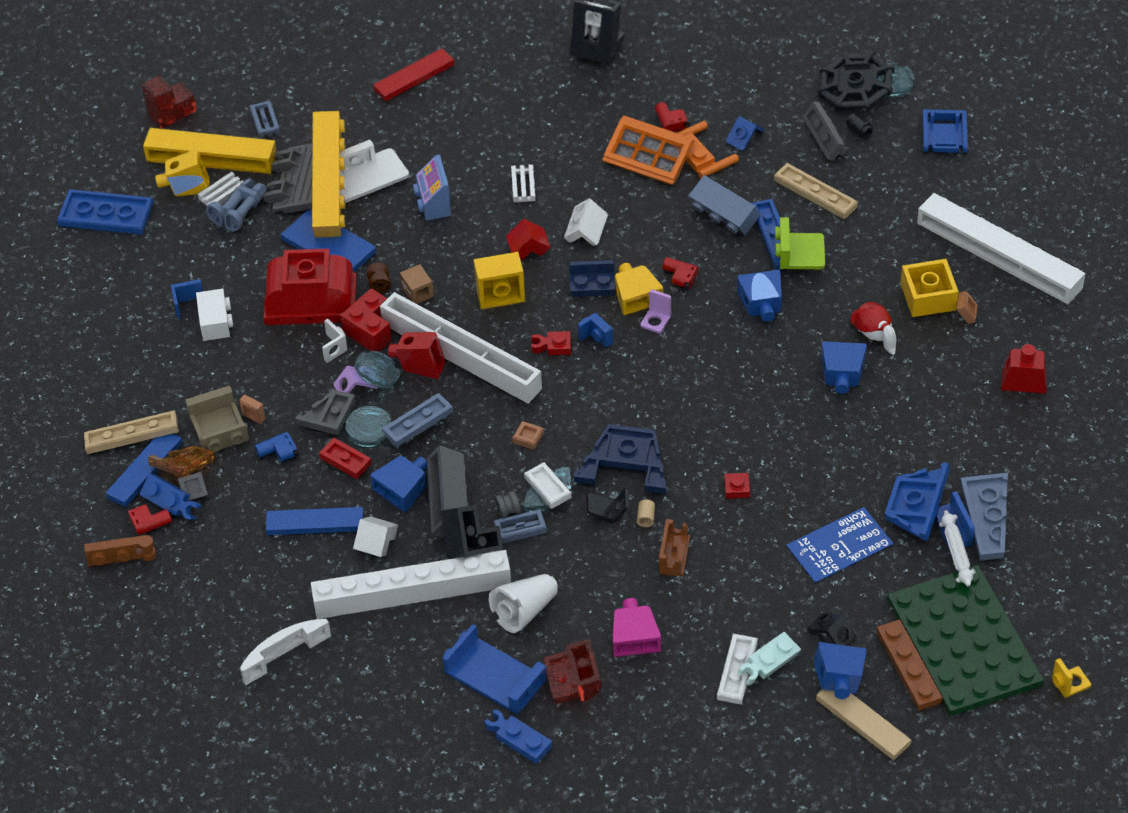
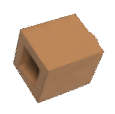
[400,265,434,304]

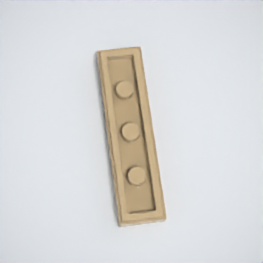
[774,163,858,220]
[84,410,179,454]
[816,690,911,760]

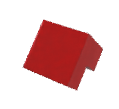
[506,219,551,260]

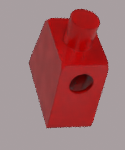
[388,332,446,379]
[1001,344,1047,394]

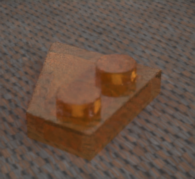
[148,446,215,477]

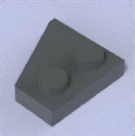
[295,389,356,435]

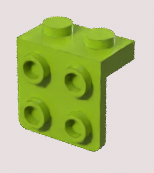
[775,217,825,269]

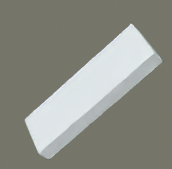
[717,634,758,705]

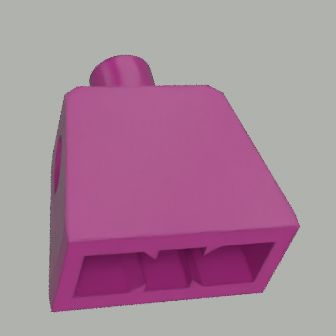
[613,598,661,657]

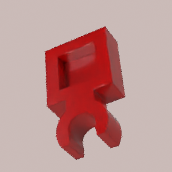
[531,331,571,355]

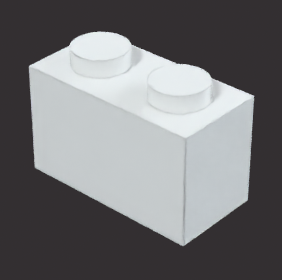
[196,289,233,341]

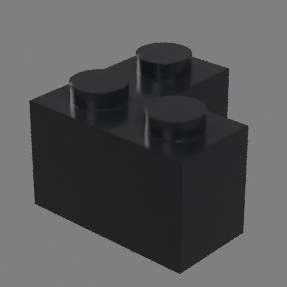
[440,505,503,559]

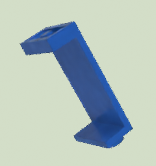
[442,624,547,715]

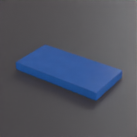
[57,189,154,235]
[280,209,377,273]

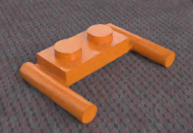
[669,121,739,178]

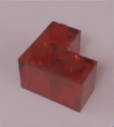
[141,75,197,129]

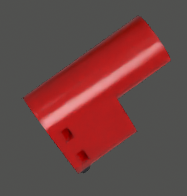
[655,102,691,132]
[663,257,699,290]
[127,504,172,536]

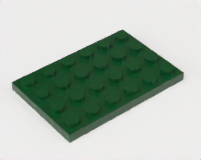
[887,565,1044,716]

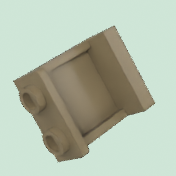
[185,386,249,454]

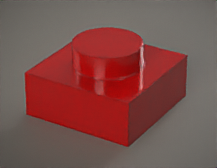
[724,473,750,499]

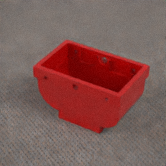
[264,249,357,325]

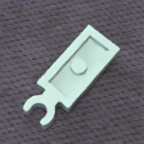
[737,632,801,685]

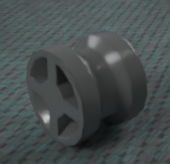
[494,491,521,519]

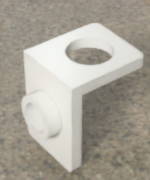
[322,319,347,363]

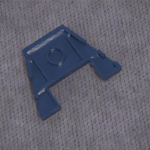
[574,424,666,494]

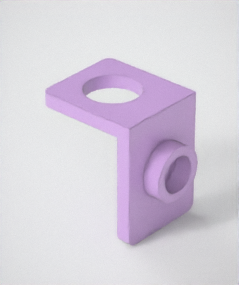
[640,289,671,334]
[334,366,379,393]

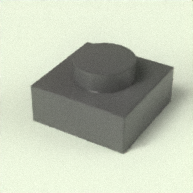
[178,472,208,501]

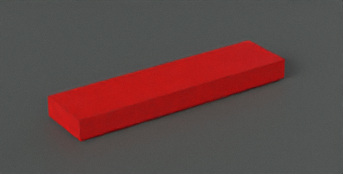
[373,48,454,101]

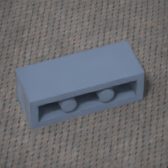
[689,175,760,236]

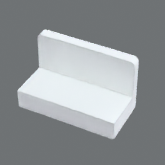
[564,198,608,246]

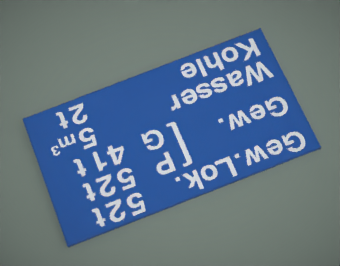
[786,507,894,583]

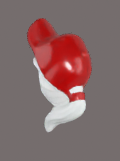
[850,302,896,355]

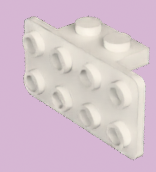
[341,140,409,203]

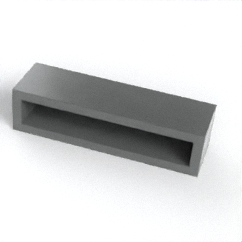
[427,445,469,538]

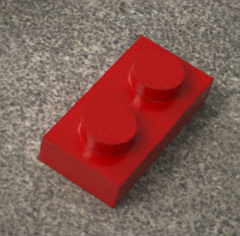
[319,438,372,479]

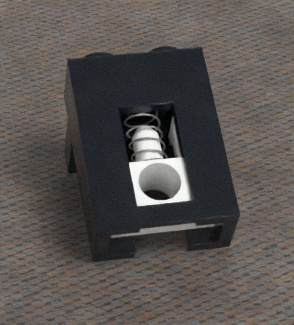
[570,0,625,64]

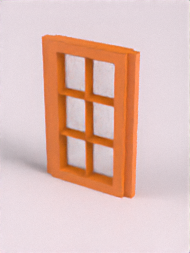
[602,115,694,186]

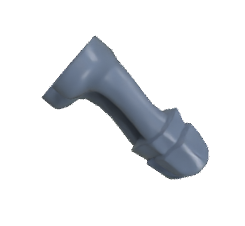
[206,179,267,232]

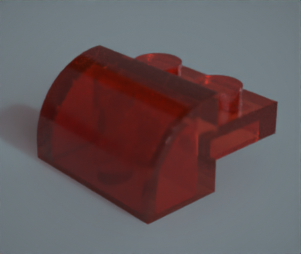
[543,638,602,704]

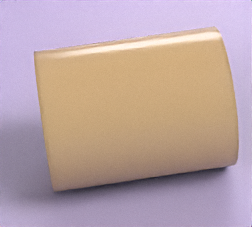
[637,500,655,527]

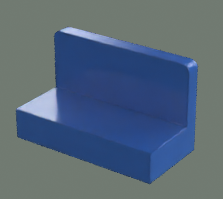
[934,491,975,551]

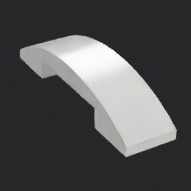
[240,619,331,685]

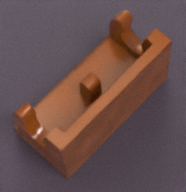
[659,519,690,577]

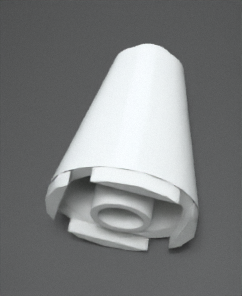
[489,574,558,633]

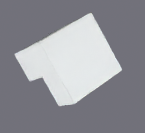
[353,516,398,557]

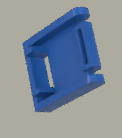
[922,109,968,153]

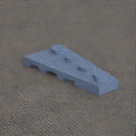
[960,473,1008,560]

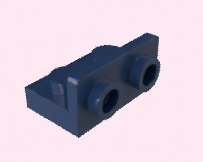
[569,260,615,297]

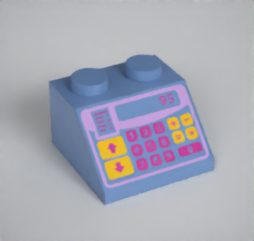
[413,155,451,221]

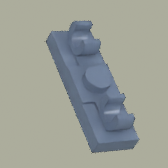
[382,393,453,449]

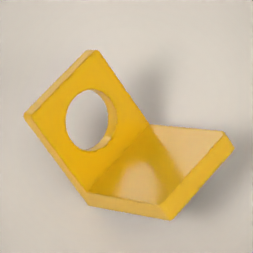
[1052,658,1091,698]

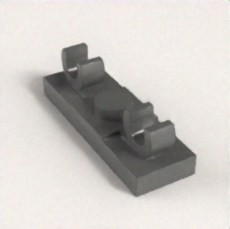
[803,101,849,161]

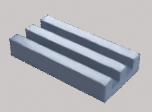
[250,101,280,139]
[494,509,547,544]

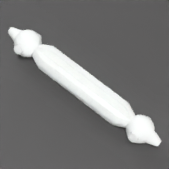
[939,511,976,586]

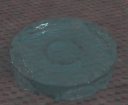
[875,63,914,97]
[355,351,400,388]
[345,406,392,447]

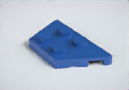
[885,463,950,541]

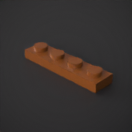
[876,619,942,711]

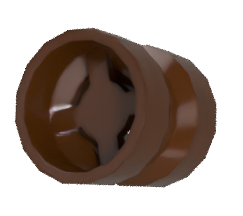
[366,262,391,294]

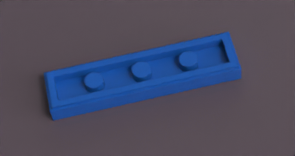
[752,199,784,270]
[106,434,183,507]
[266,507,364,535]

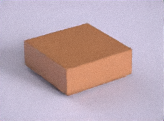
[957,291,978,324]
[240,394,266,424]
[512,421,544,450]

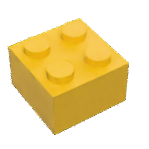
[474,252,525,309]
[900,259,959,317]

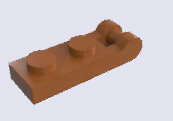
[84,535,156,566]

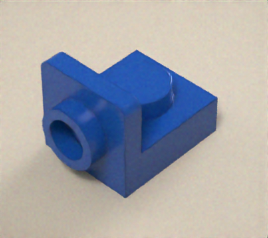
[578,313,613,348]

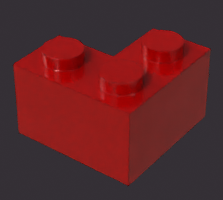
[340,288,392,354]

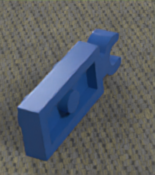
[139,473,201,520]
[485,710,552,764]

